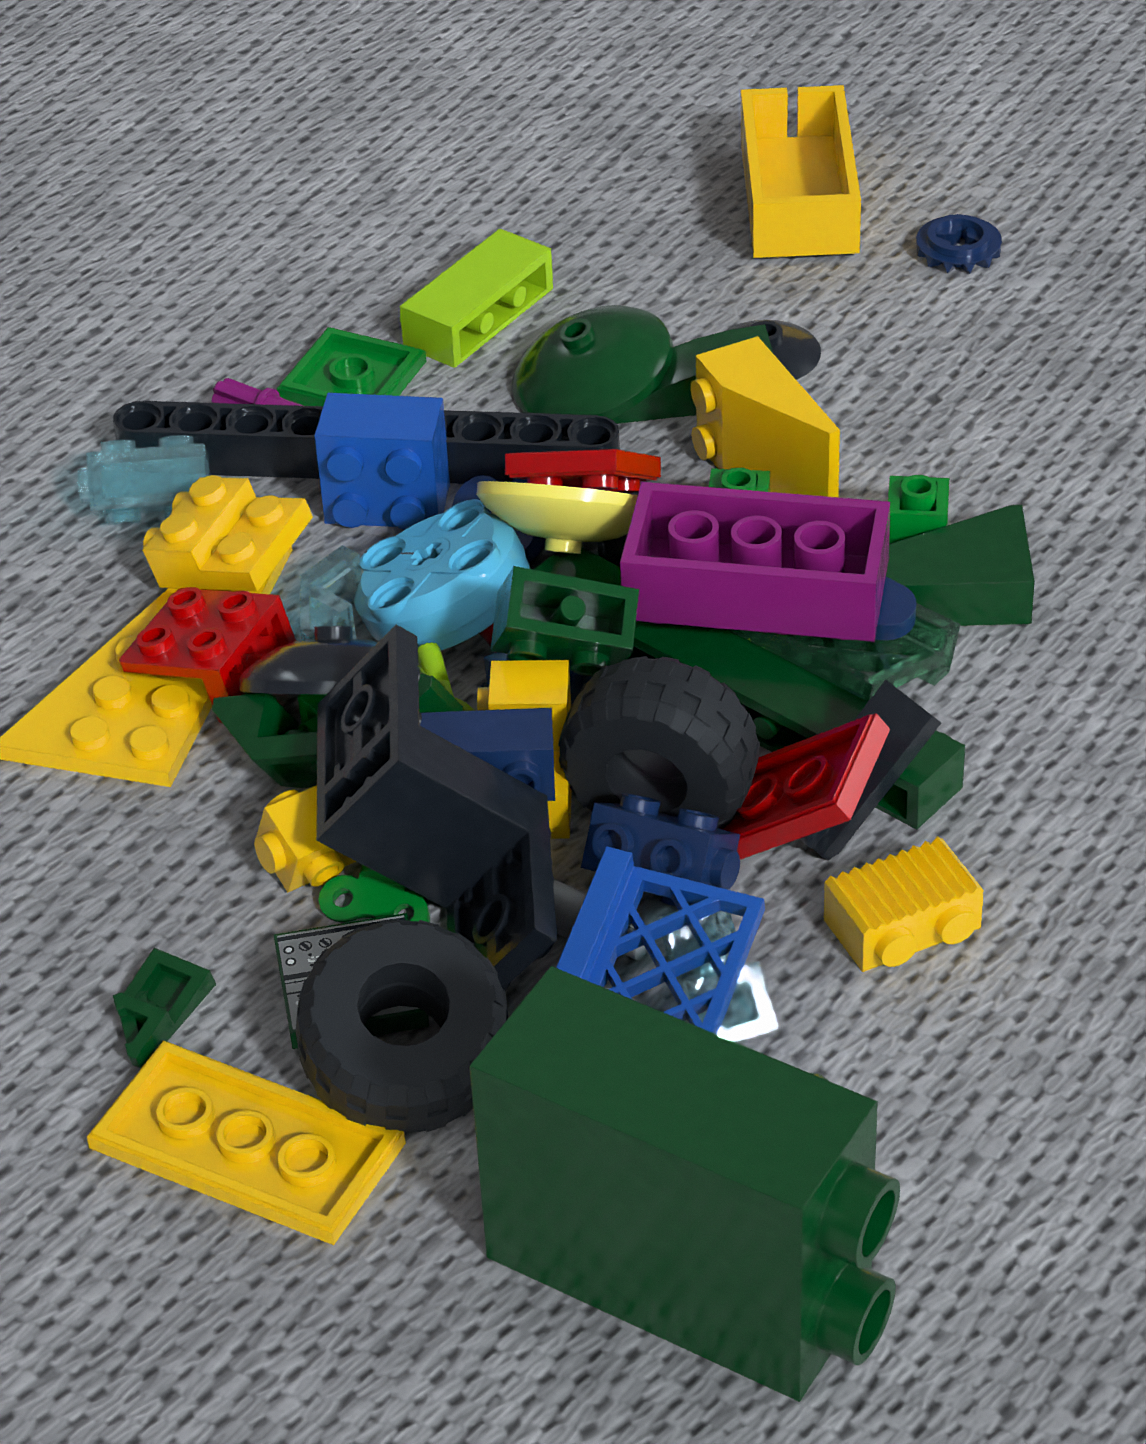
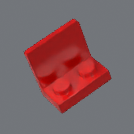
[119,587,296,723]

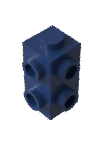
[420,708,555,801]
[580,793,740,906]

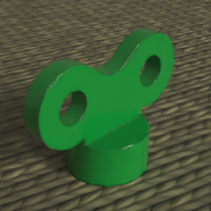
[318,865,431,922]

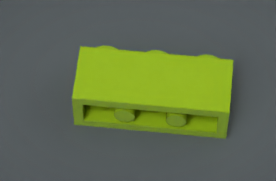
[400,229,553,368]

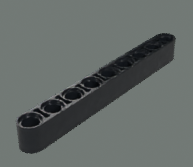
[113,401,620,484]

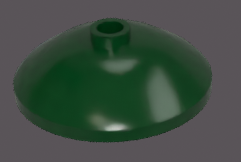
[512,305,674,419]

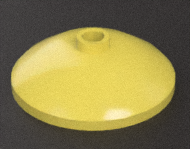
[476,481,638,554]

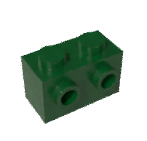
[490,566,639,677]

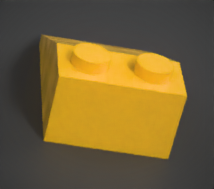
[691,336,840,497]

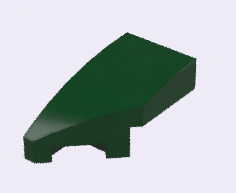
[113,948,216,1068]

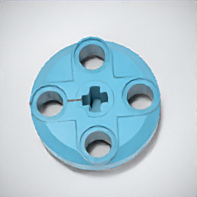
[354,499,530,650]

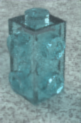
[78,435,210,525]

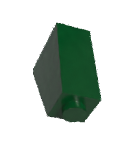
[886,505,1035,627]

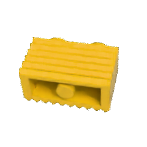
[824,836,984,972]

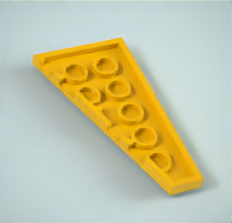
[0,546,293,787]

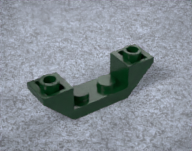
[212,674,463,788]

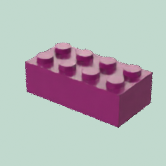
[620,482,890,642]

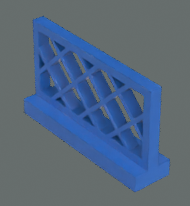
[556,846,765,1035]

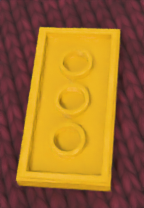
[87,1040,406,1245]

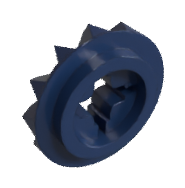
[916,214,1002,274]

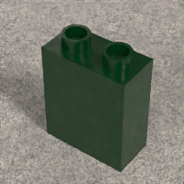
[470,966,900,1402]

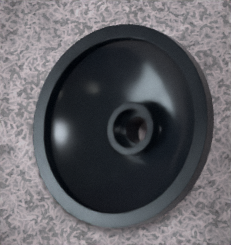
[239,626,427,694]

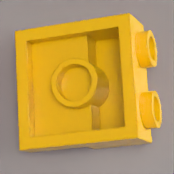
[142,475,313,592]

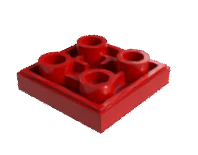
[505,449,661,493]

